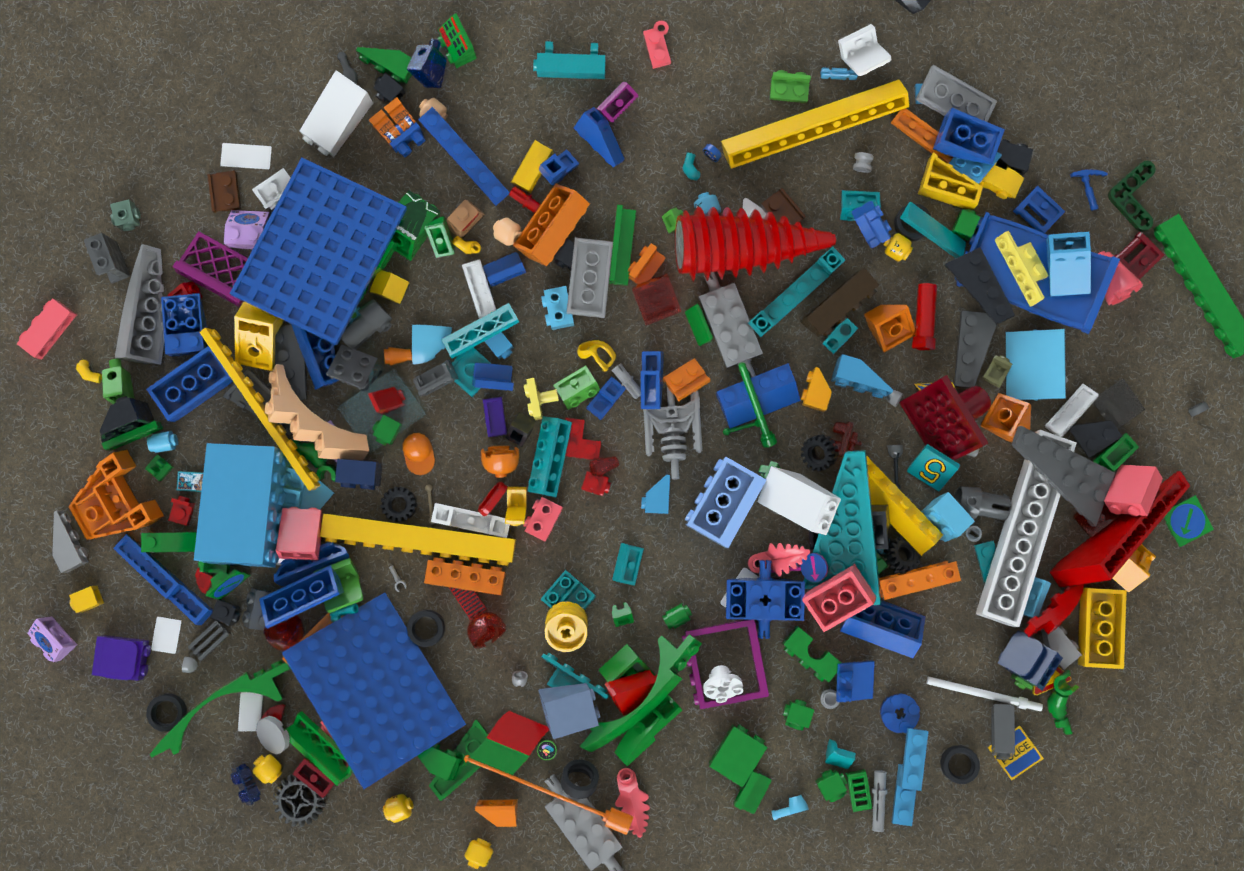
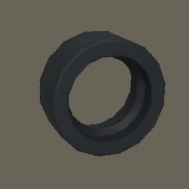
[894,203,931,242]
[407,609,445,647]
[146,693,187,732]
[940,745,980,784]
[560,759,599,799]

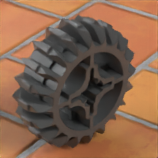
[273,775,327,827]

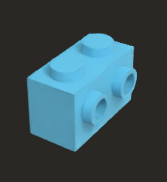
[541,286,574,330]

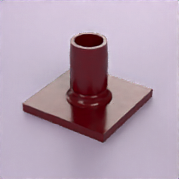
[899,375,991,460]

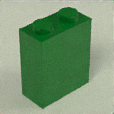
[709,724,767,788]

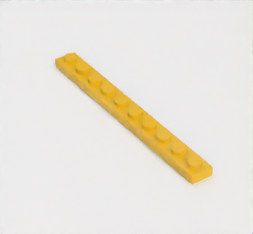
[199,328,321,491]

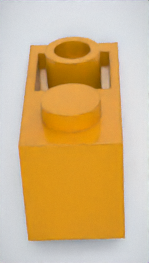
[800,367,832,412]

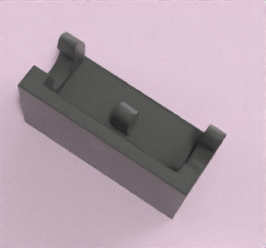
[413,360,459,396]

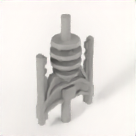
[643,387,703,480]

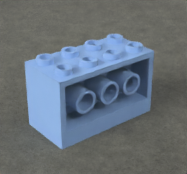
[685,457,766,548]

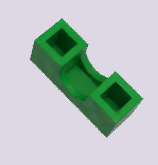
[782,626,841,682]

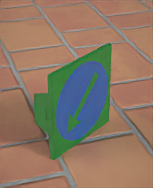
[1164,495,1214,547]
[205,570,251,600]

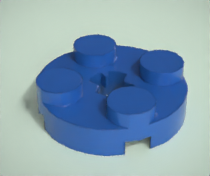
[880,693,920,733]

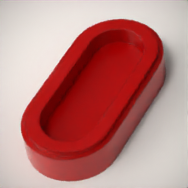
[478,482,507,516]

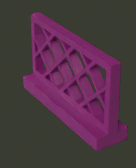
[172,231,248,307]

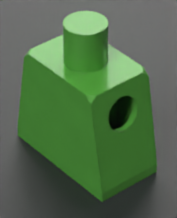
[102,359,135,404]

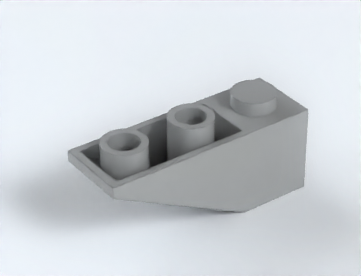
[53,510,88,573]
[1038,609,1082,670]

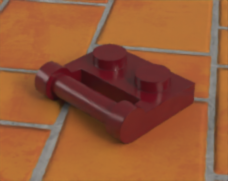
[1114,232,1164,280]

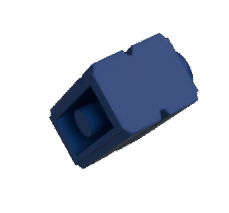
[852,201,892,248]

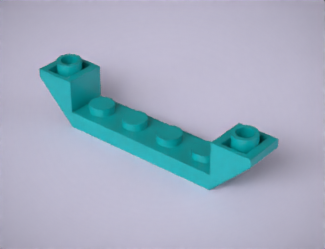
[748,246,845,337]

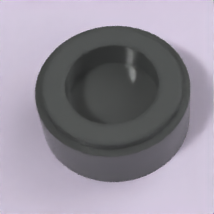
[1188,401,1209,417]

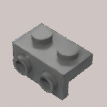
[242,588,272,632]

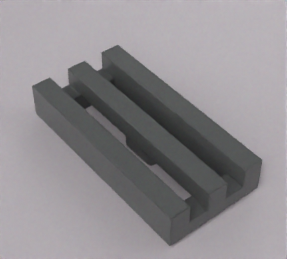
[188,620,230,661]

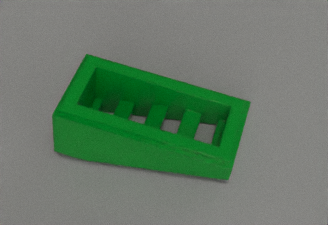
[845,769,872,812]

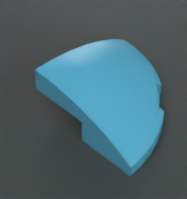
[412,325,452,364]

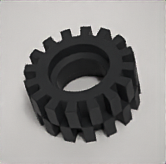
[801,434,839,471]
[380,487,417,522]
[883,536,922,574]

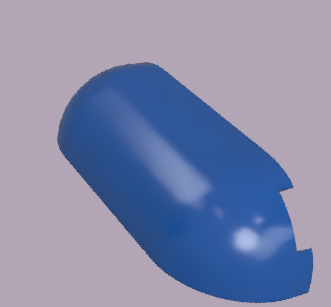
[274,542,349,586]

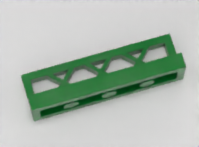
[609,205,636,286]
[284,711,352,786]

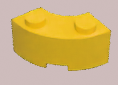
[979,162,1024,199]

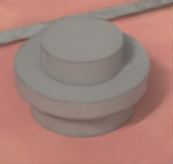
[820,689,839,709]

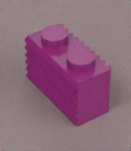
[596,82,638,122]

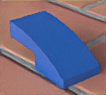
[586,376,626,420]

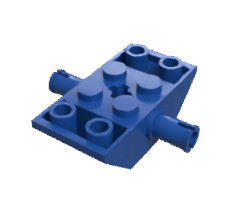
[726,560,805,639]

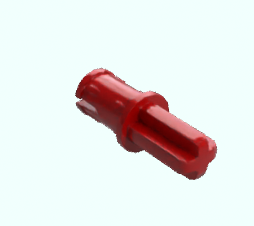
[509,187,541,214]

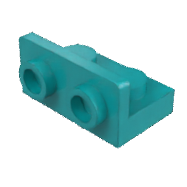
[840,190,881,221]

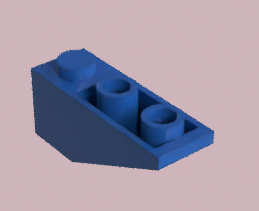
[574,107,624,168]

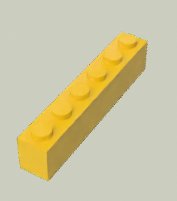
[866,456,943,556]

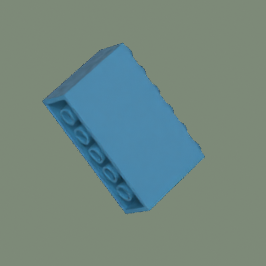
[194,443,289,568]

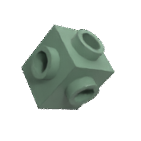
[110,199,141,231]

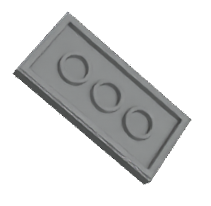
[915,65,997,122]
[567,237,613,318]

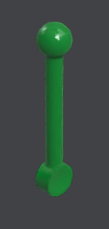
[723,419,760,435]

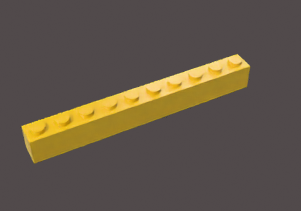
[721,80,909,169]
[320,514,516,566]

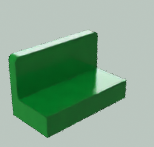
[733,770,771,814]

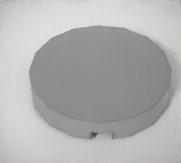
[256,716,290,754]

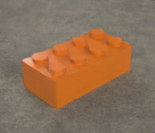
[513,184,590,266]

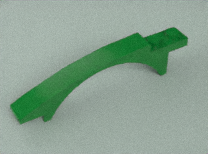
[580,634,702,752]
[150,659,290,758]

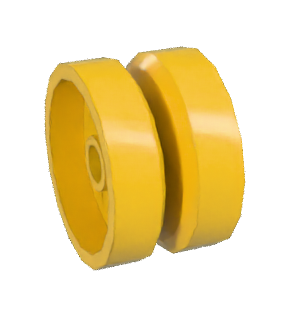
[545,601,588,652]

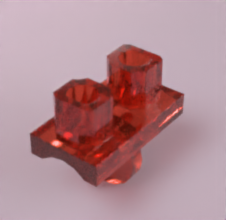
[830,421,862,457]

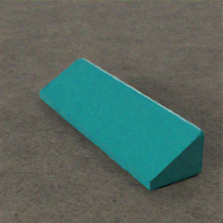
[900,202,966,258]

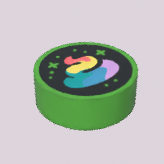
[537,740,557,760]

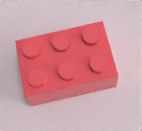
[802,564,876,632]

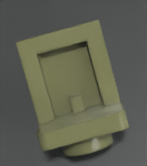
[982,355,1013,388]

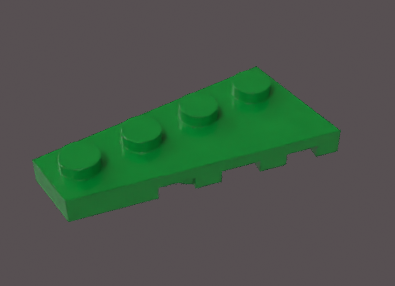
[429,719,489,801]

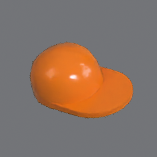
[402,433,435,475]

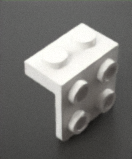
[838,24,891,76]

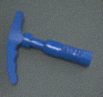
[1070,170,1108,211]

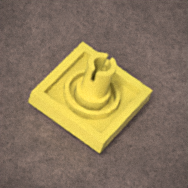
[524,378,559,420]

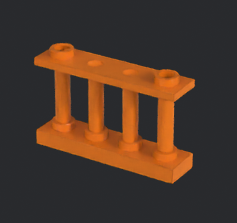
[879,561,961,600]

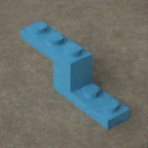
[891,728,928,826]

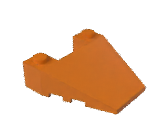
[69,450,164,540]

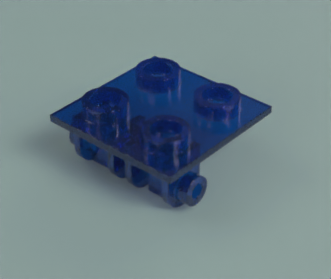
[230,763,261,805]

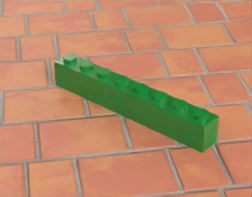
[1153,214,1244,358]

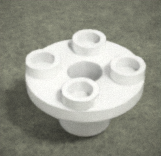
[703,665,743,703]

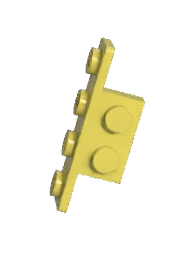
[995,231,1049,307]

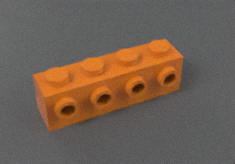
[424,557,506,596]

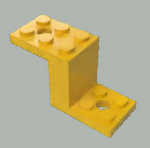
[235,302,284,371]

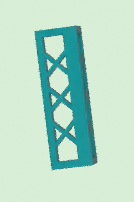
[441,303,519,359]

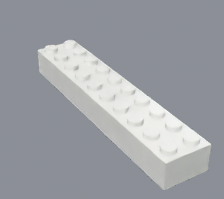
[976,430,1076,627]

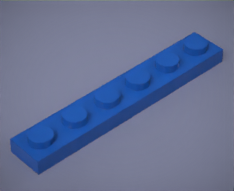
[418,107,510,206]

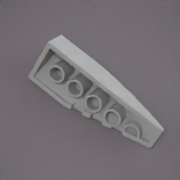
[115,244,164,365]

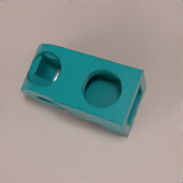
[822,318,858,354]

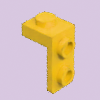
[505,486,527,526]

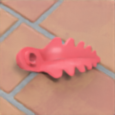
[748,543,810,577]
[615,768,650,838]

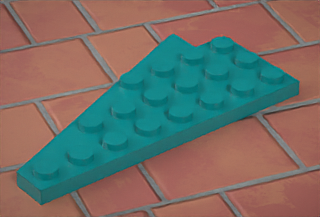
[804,450,881,605]

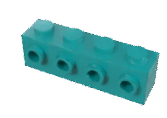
[527,416,572,497]

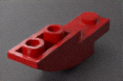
[1024,584,1084,637]

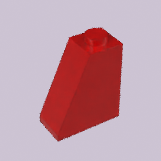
[604,670,657,717]

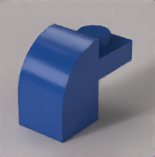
[539,149,579,185]

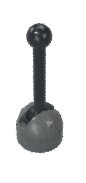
[887,445,903,490]

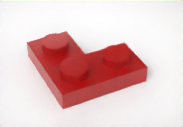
[565,418,601,461]

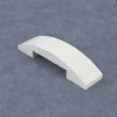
[431,503,510,538]

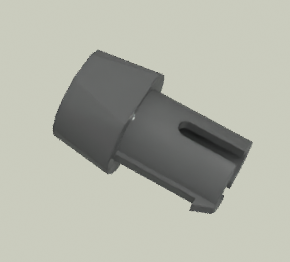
[341,299,392,350]
[954,486,1011,521]

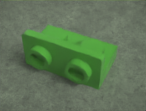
[769,70,811,103]
[553,365,600,410]

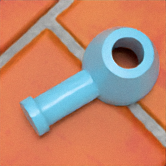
[771,795,809,820]

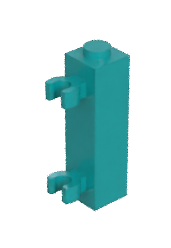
[533,41,606,79]

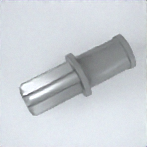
[612,363,641,399]

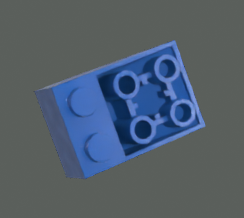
[161,294,208,357]

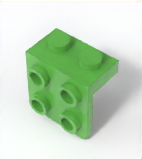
[313,558,363,613]

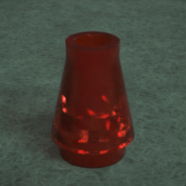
[589,456,619,477]

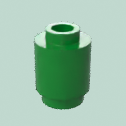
[662,603,692,629]

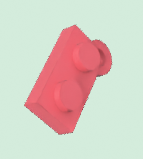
[643,21,671,69]

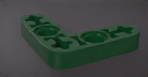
[1108,161,1156,232]

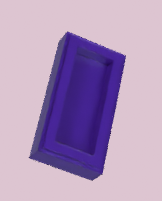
[483,397,507,438]

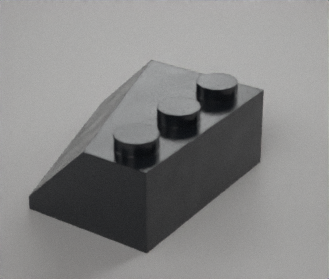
[100,396,155,443]

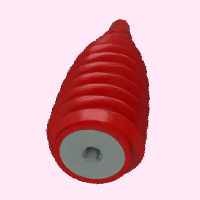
[675,207,836,282]

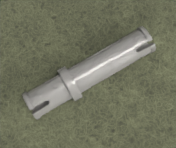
[872,770,888,832]

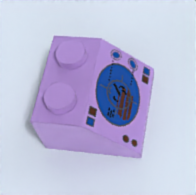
[224,210,270,249]
[27,617,77,662]

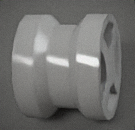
[853,152,874,173]

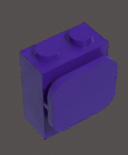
[92,635,151,681]

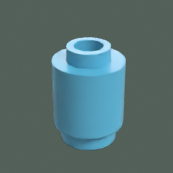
[147,431,178,453]

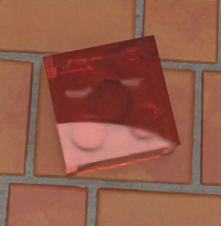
[632,273,682,325]

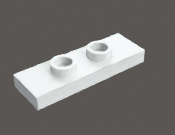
[462,259,496,319]
[1045,384,1099,437]

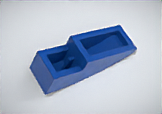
[641,351,663,409]

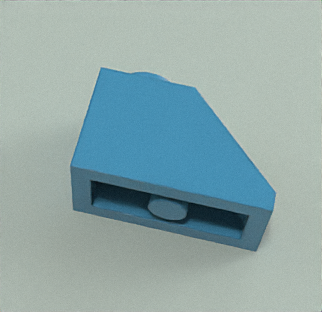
[641,475,670,514]

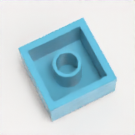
[921,492,975,542]

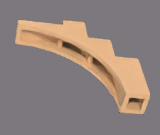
[265,364,369,461]

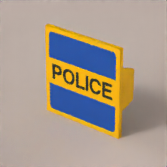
[988,726,1044,781]

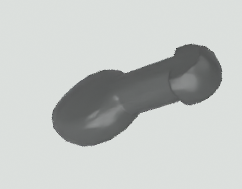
[337,52,358,84]

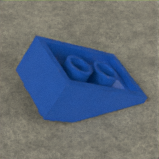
[933,108,1005,165]

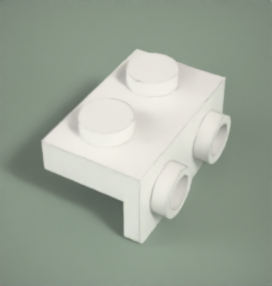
[252,168,291,210]

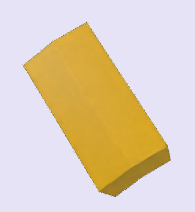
[511,140,554,194]

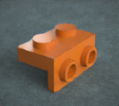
[628,243,665,288]

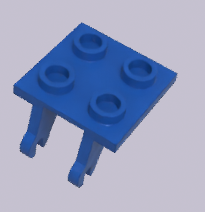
[836,660,875,702]

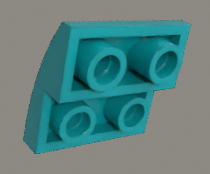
[541,570,596,611]

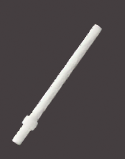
[926,676,1043,711]

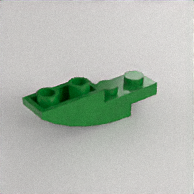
[614,695,682,766]

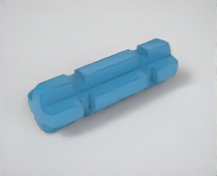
[820,68,858,80]

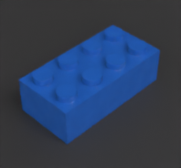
[146,346,233,423]

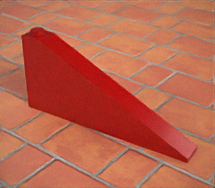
[1050,471,1190,587]

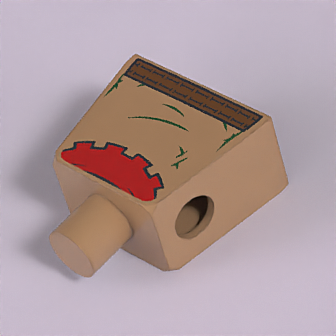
[447,199,485,239]

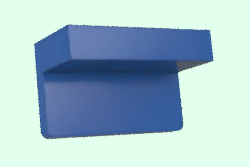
[483,252,526,287]
[472,362,514,391]

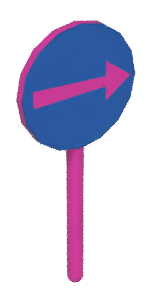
[771,553,828,582]

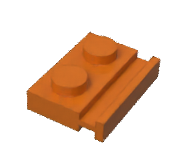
[663,358,710,402]

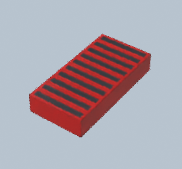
[449,587,487,620]

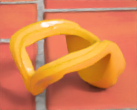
[577,340,616,372]

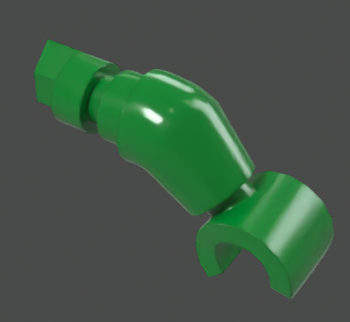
[293,440,337,482]
[1047,670,1079,735]

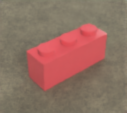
[17,298,77,360]

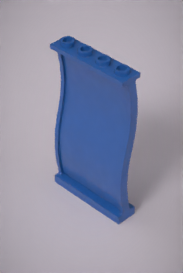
[955,212,1120,334]

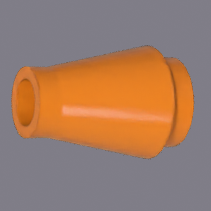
[384,347,412,366]

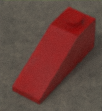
[368,386,406,415]

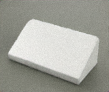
[238,692,263,731]

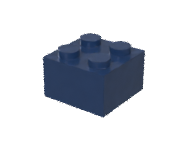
[335,459,382,490]

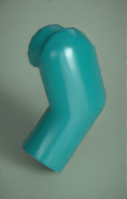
[683,153,701,181]
[330,603,359,622]

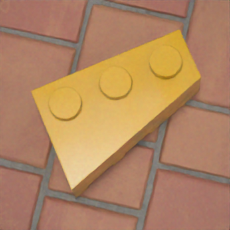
[918,152,983,210]

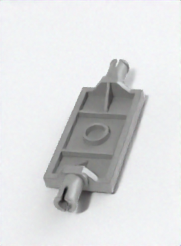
[699,272,763,378]
[544,774,624,871]

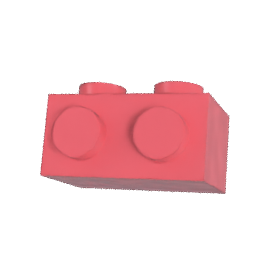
[523,497,563,542]

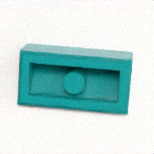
[612,543,644,586]

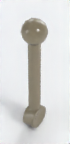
[425,484,435,524]

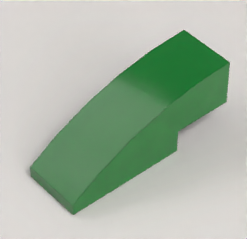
[1092,433,1139,472]

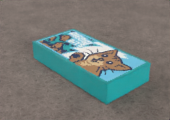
[176,471,203,492]

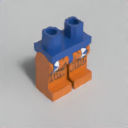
[369,97,426,157]

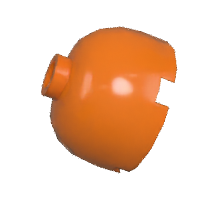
[481,446,519,478]

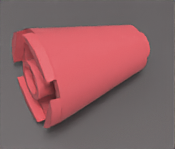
[1098,251,1143,306]

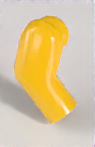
[452,236,481,254]
[76,359,102,383]

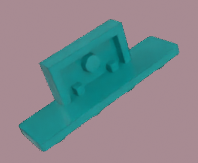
[541,653,609,700]

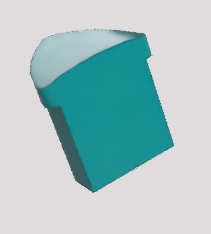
[825,739,856,769]

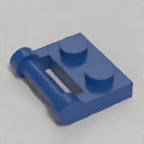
[1013,186,1065,233]

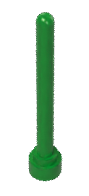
[738,362,777,448]

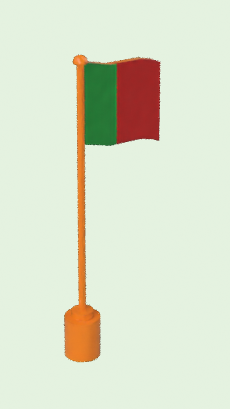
[464,711,633,835]

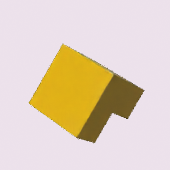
[370,270,409,304]

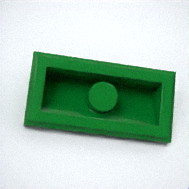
[425,216,455,258]
[685,304,713,346]

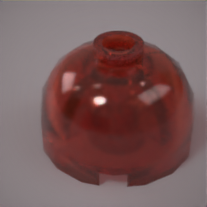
[467,612,506,649]
[263,615,305,651]

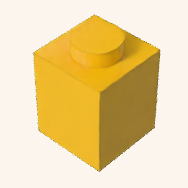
[69,586,104,613]

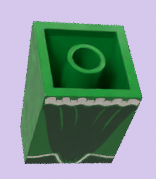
[392,191,440,261]

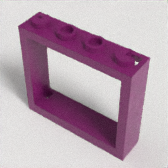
[682,619,769,709]

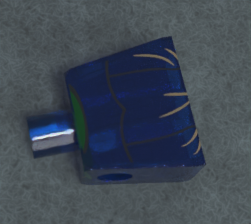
[407,39,447,88]

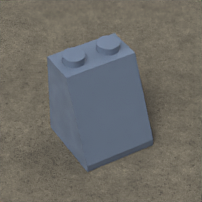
[538,683,600,739]

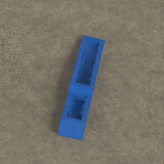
[113,534,213,626]

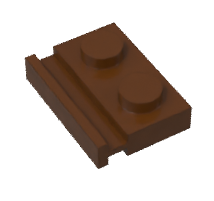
[207,170,241,213]
[760,188,806,225]

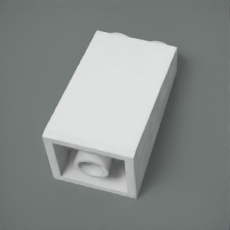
[300,71,373,157]
[757,466,841,535]

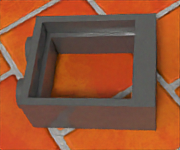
[991,704,1015,760]

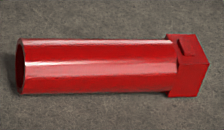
[912,283,937,351]

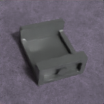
[84,233,130,283]

